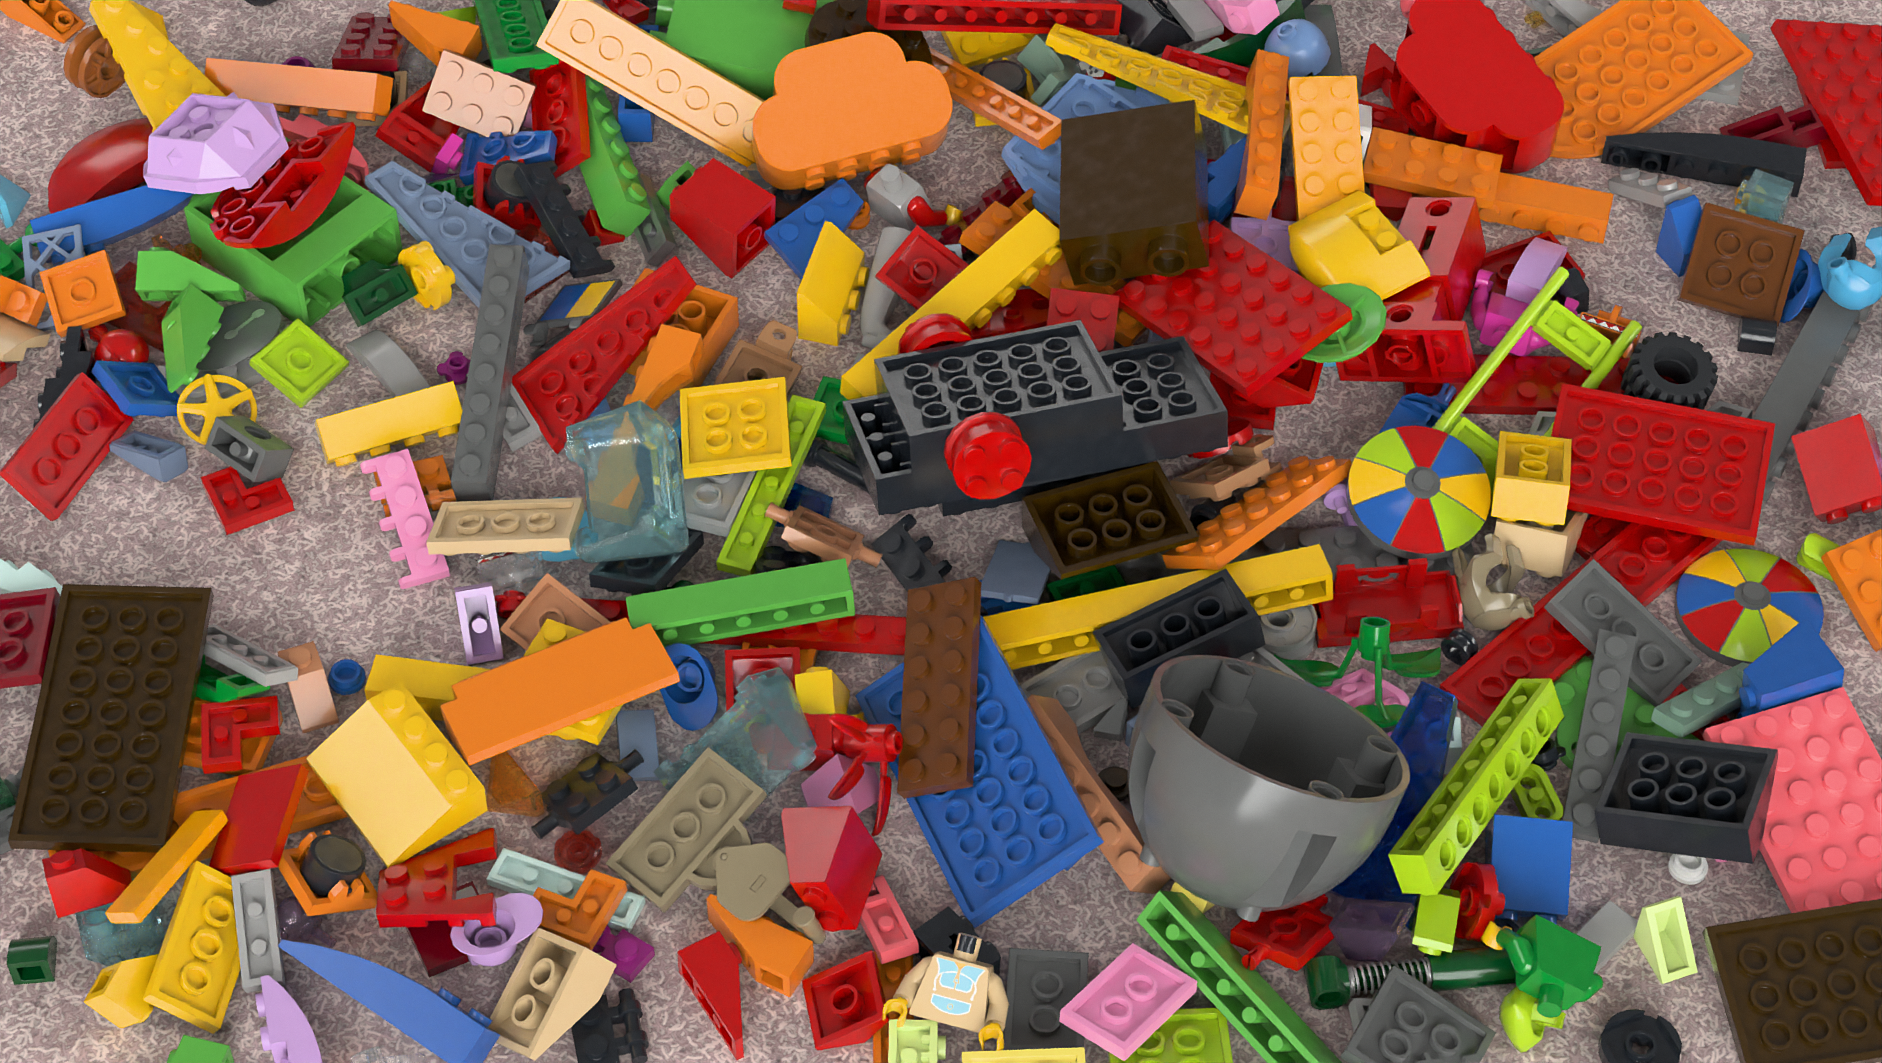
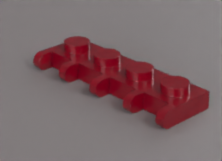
[938,170,1025,254]

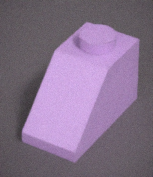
[454,582,504,665]

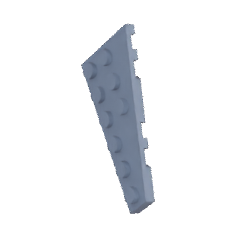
[365,161,570,308]

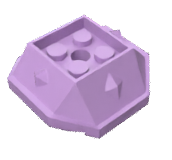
[143,92,289,194]

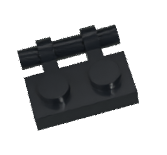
[571,988,649,1063]

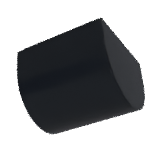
[1555,267,1589,314]
[1737,316,1777,356]

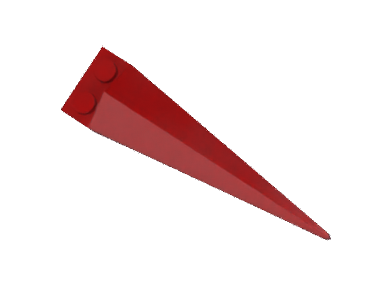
[375,79,460,173]

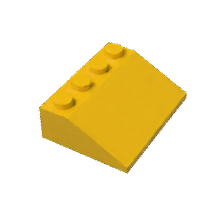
[306,681,488,869]

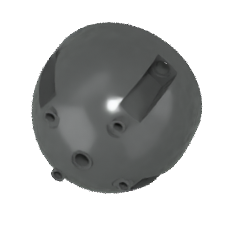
[1127,655,1410,922]

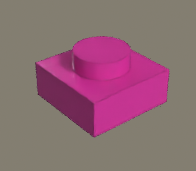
[432,133,464,174]

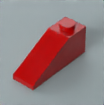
[677,931,744,1060]

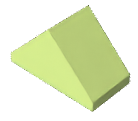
[1633,896,1698,984]

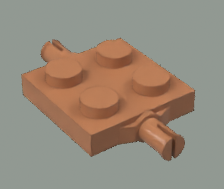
[765,502,883,568]

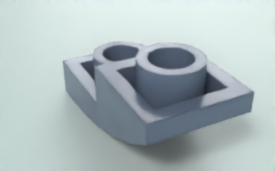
[616,709,660,782]

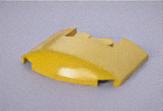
[1288,190,1430,301]

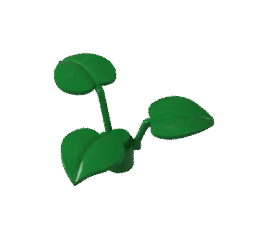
[1274,617,1441,728]

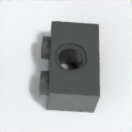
[204,415,294,482]

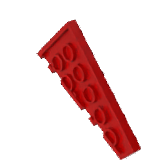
[512,256,697,455]

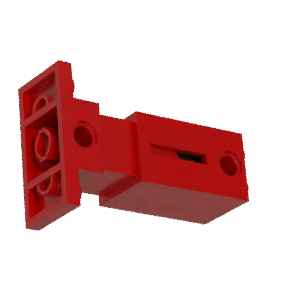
[1336,197,1486,383]

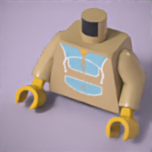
[882,933,1009,1051]

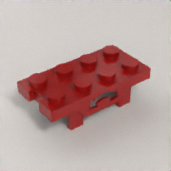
[1312,558,1464,648]

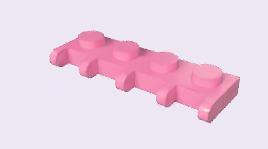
[360,449,450,589]

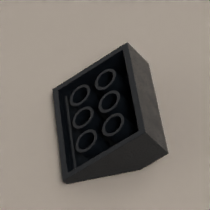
[1595,732,1778,864]

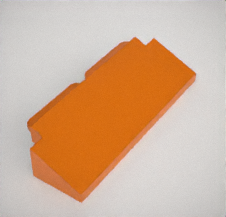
[440,617,680,766]

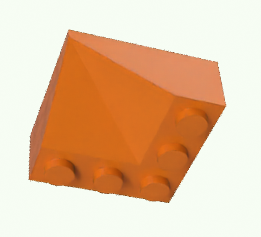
[625,268,739,391]

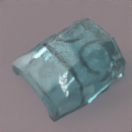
[75,878,165,966]

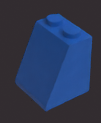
[1737,620,1844,719]
[1485,814,1573,924]

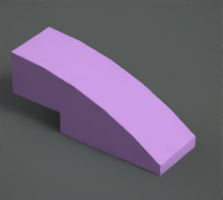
[1505,237,1568,304]

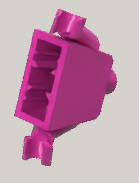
[1470,269,1579,357]

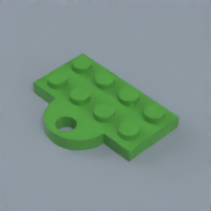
[1553,656,1700,770]

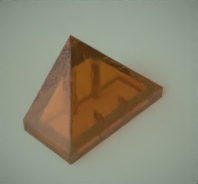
[486,751,544,817]

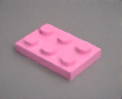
[1059,943,1197,1061]

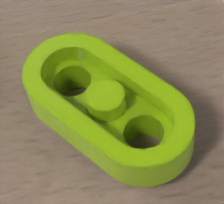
[1510,763,1563,821]

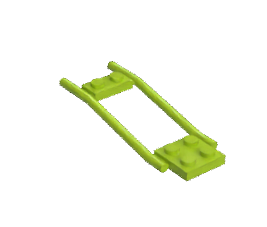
[1432,267,1642,497]

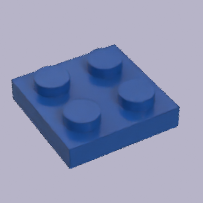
[91,361,184,417]

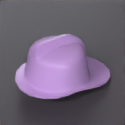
[450,893,543,967]

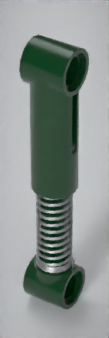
[1303,946,1516,1010]

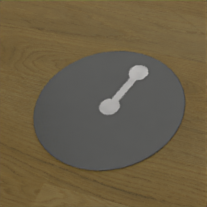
[196,301,281,370]

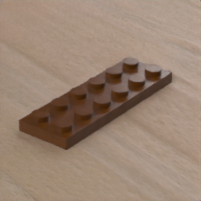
[897,577,982,799]

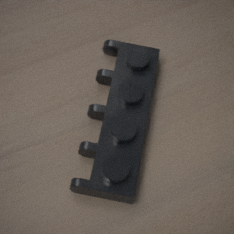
[514,161,615,279]
[871,514,988,617]

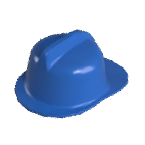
[1780,249,1824,323]
[660,643,718,731]

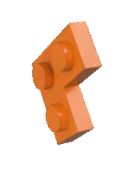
[533,869,627,951]

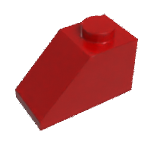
[42,848,133,918]

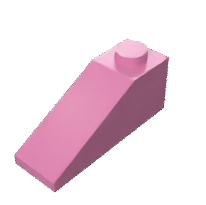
[1203,0,1280,35]

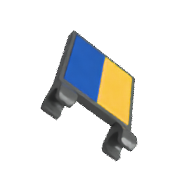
[523,279,623,347]

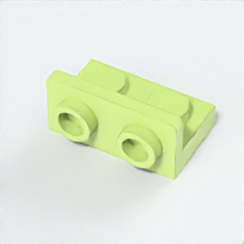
[888,1019,946,1063]

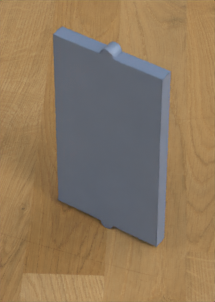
[981,540,1051,605]

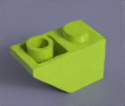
[1410,887,1460,956]

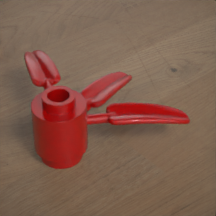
[828,713,903,837]

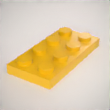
[143,861,241,1034]

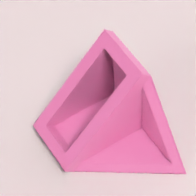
[801,754,880,814]

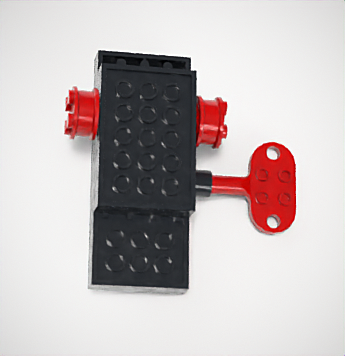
[842,289,1228,517]

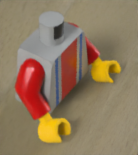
[863,163,963,232]

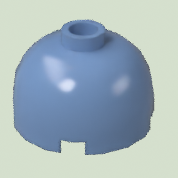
[1264,19,1331,79]

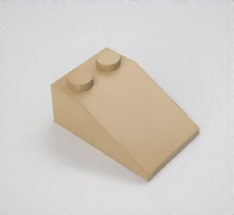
[1494,510,1588,578]
[489,928,617,1061]

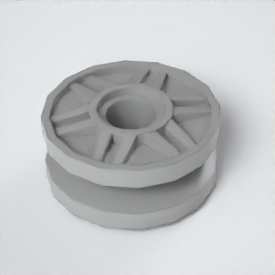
[1259,604,1317,660]

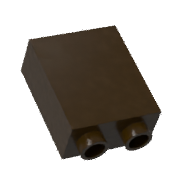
[1059,100,1209,286]

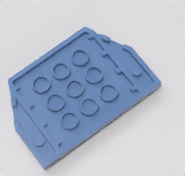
[1001,73,1169,225]

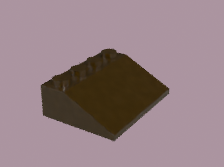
[1022,461,1199,579]

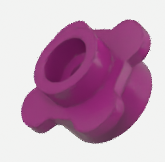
[437,351,471,385]

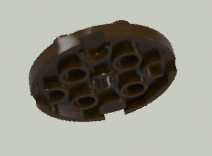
[805,0,932,65]

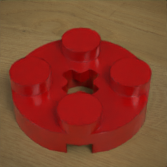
[1449,862,1505,943]

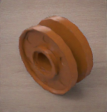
[63,25,125,99]

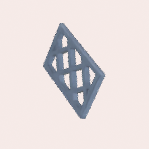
[22,224,84,331]

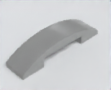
[346,329,430,398]

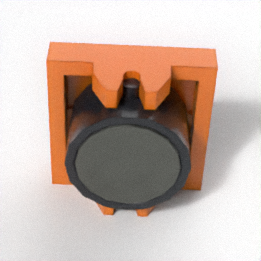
[278,830,378,916]

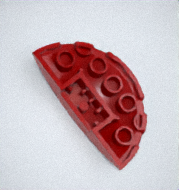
[48,117,153,214]
[209,122,356,249]

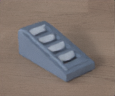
[109,430,188,482]

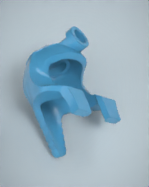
[1818,226,1882,310]

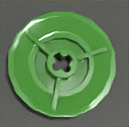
[1301,283,1387,363]

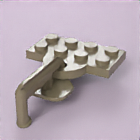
[605,747,826,944]

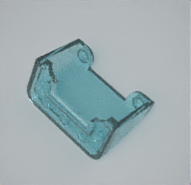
[565,400,689,563]
[654,667,817,809]

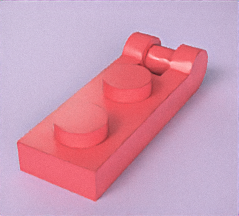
[860,875,919,964]

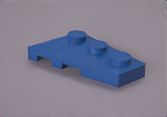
[459,130,558,186]
[764,178,864,280]

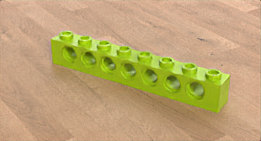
[1388,678,1564,896]

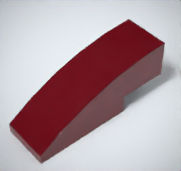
[1719,104,1828,148]

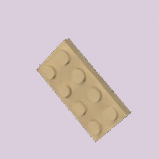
[426,497,585,556]

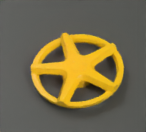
[177,374,257,445]

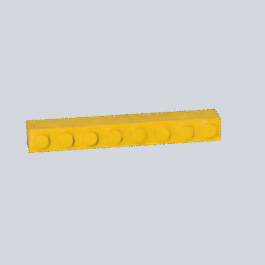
[840,209,1063,400]

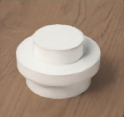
[1668,854,1708,885]

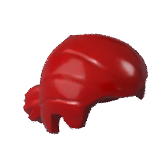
[88,324,149,363]

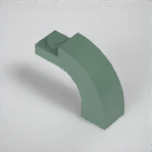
[1017,34,1082,106]

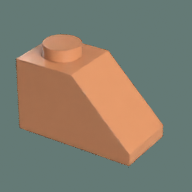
[277,641,339,733]

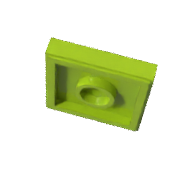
[249,318,350,408]

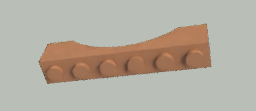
[1027,694,1171,894]

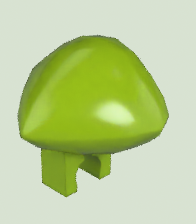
[1499,986,1566,1053]

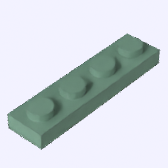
[1651,662,1750,738]

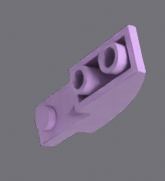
[255,975,323,1063]

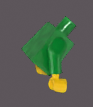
[1481,914,1603,1018]

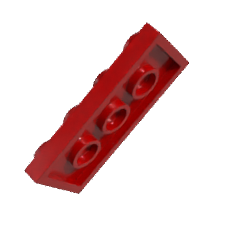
[529,58,591,178]
[0,372,134,521]

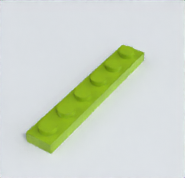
[716,394,826,576]

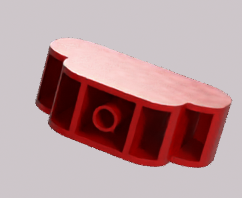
[1389,0,1564,174]

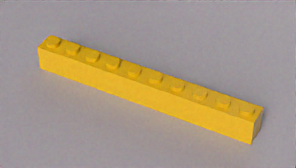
[983,544,1333,670]

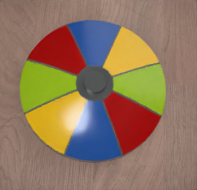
[1346,426,1491,560]
[1674,548,1824,667]

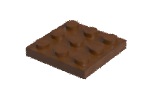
[1677,202,1805,327]

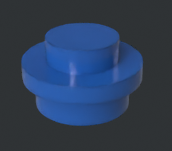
[328,659,366,695]

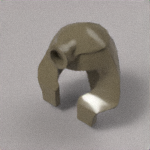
[1452,533,1534,631]

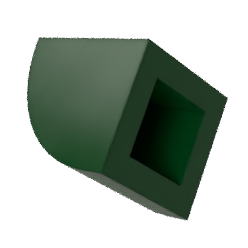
[7,936,57,985]

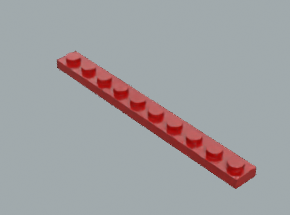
[581,598,906,656]

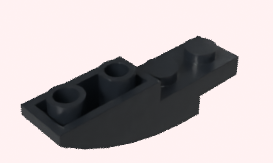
[33,326,97,429]

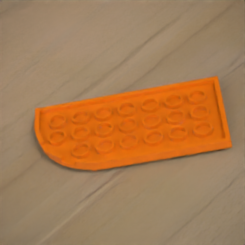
[1534,0,1754,159]

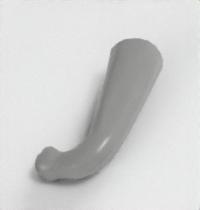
[860,227,911,337]

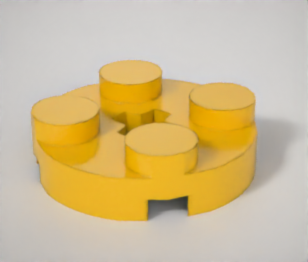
[398,241,456,310]

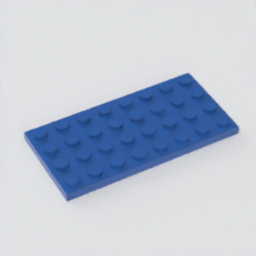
[855,615,1104,928]

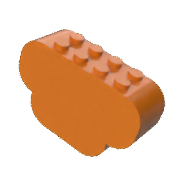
[752,32,952,190]

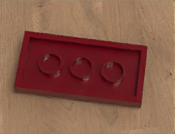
[332,12,410,71]

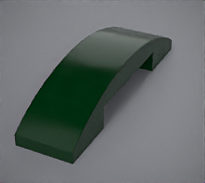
[1192,0,1306,67]

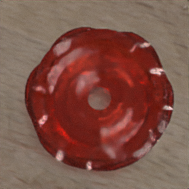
[554,830,602,874]

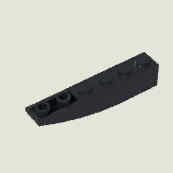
[1601,132,1807,197]

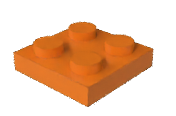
[39,250,127,338]

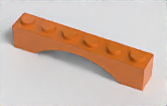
[1234,49,1289,220]
[585,324,705,528]

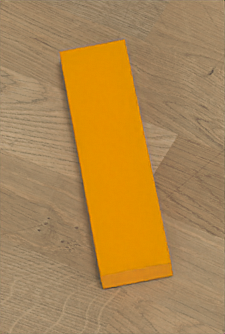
[105,810,228,924]

